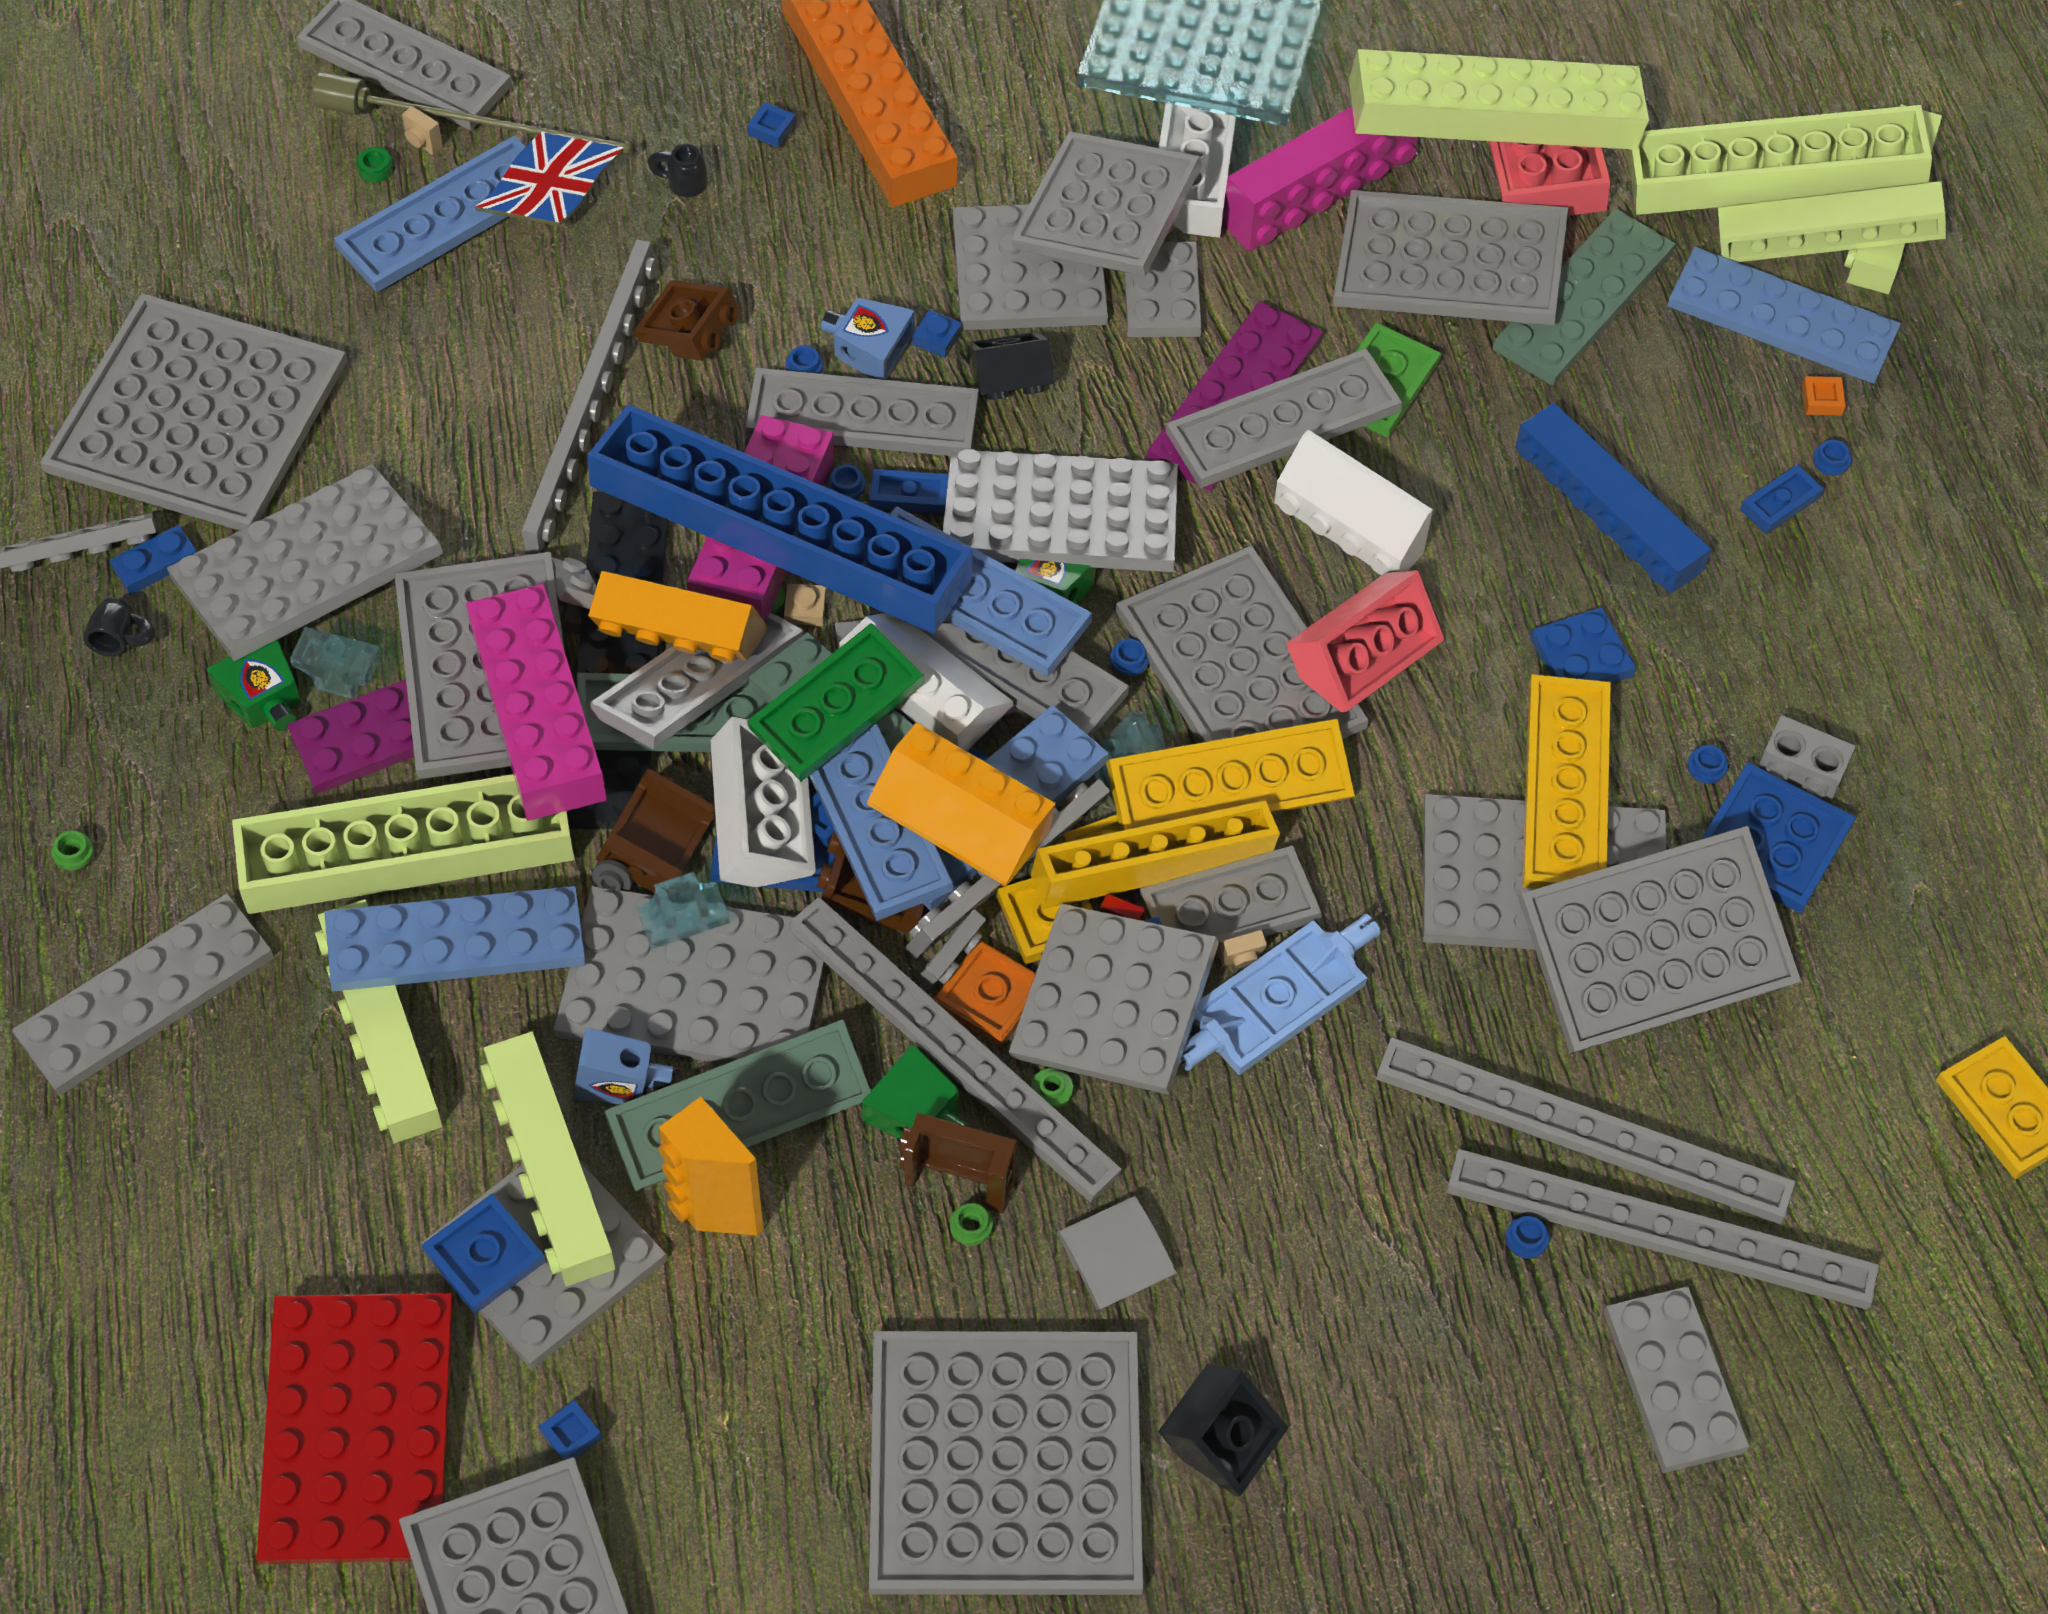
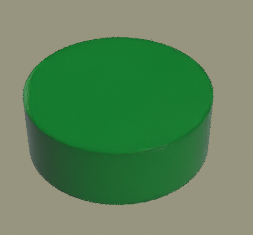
[356,147,394,183]

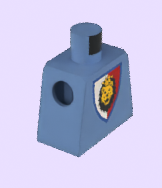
[821,298,914,380]
[572,1027,673,1104]

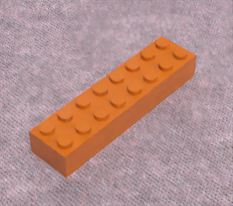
[782,0,958,208]

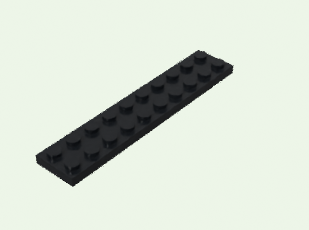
[567,492,669,829]

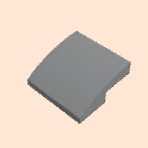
[1057,1196,1177,1310]

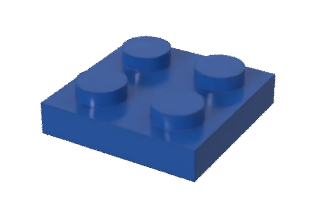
[1530,607,1636,684]
[421,1194,546,1314]

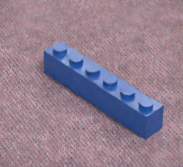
[1515,403,1711,594]

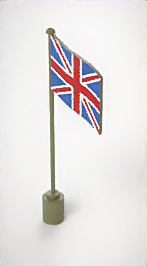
[313,72,632,226]

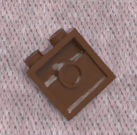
[634,280,739,361]

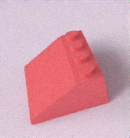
[1488,141,1611,215]

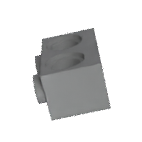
[1758,715,1856,803]

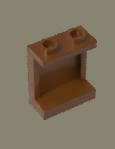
[595,769,715,898]
[816,830,924,935]
[899,1113,1016,1214]

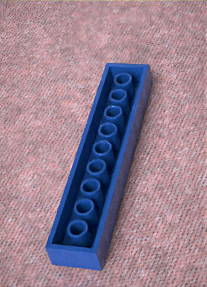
[587,404,973,634]

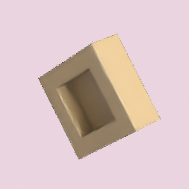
[402,106,443,155]
[784,584,826,627]
[1217,930,1267,968]

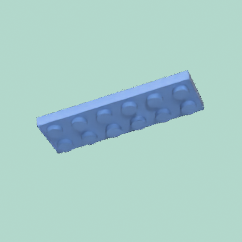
[333,135,525,293]
[1667,246,1901,384]
[890,506,1092,677]
[923,705,1109,911]
[809,723,953,921]
[324,886,585,992]

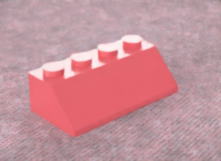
[1286,570,1445,712]

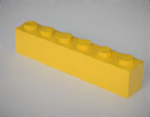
[1031,800,1280,909]

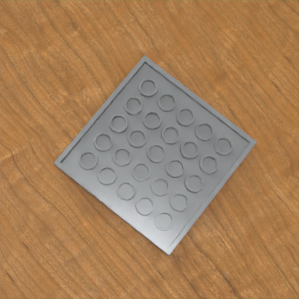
[40,293,348,530]
[869,1331,1143,1595]

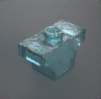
[290,627,381,699]
[1095,711,1167,791]
[637,872,730,949]

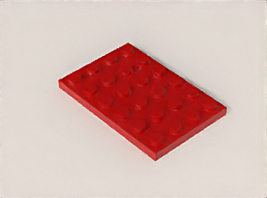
[256,1293,454,1564]

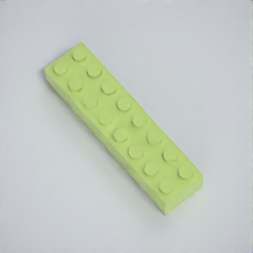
[1349,49,1649,150]
[1629,105,1932,215]
[232,774,575,914]

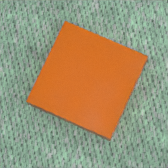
[933,940,1036,1048]

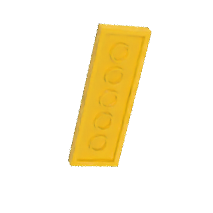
[1522,674,1611,889]
[1106,719,1355,831]

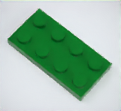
[747,623,925,782]

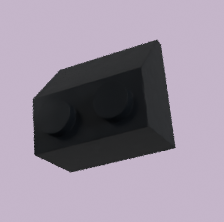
[964,331,1055,400]
[1158,1363,1289,1497]

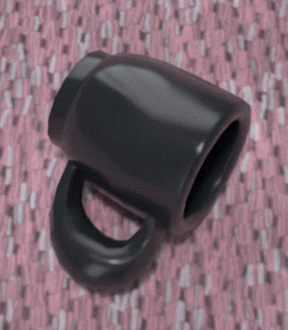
[647,144,708,198]
[83,598,155,656]

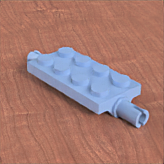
[1180,914,1380,1075]

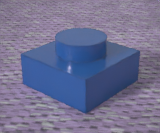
[747,102,796,148]
[912,310,962,358]
[538,1400,602,1461]

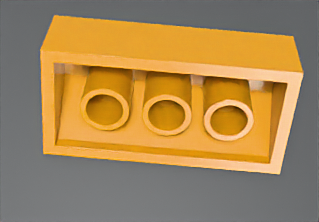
[588,571,768,663]
[867,722,1056,887]
[658,1096,764,1236]

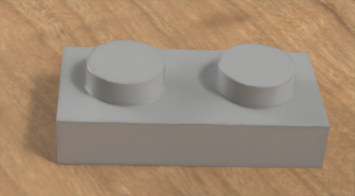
[552,558,597,609]
[915,909,986,990]

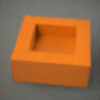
[1802,376,1846,416]

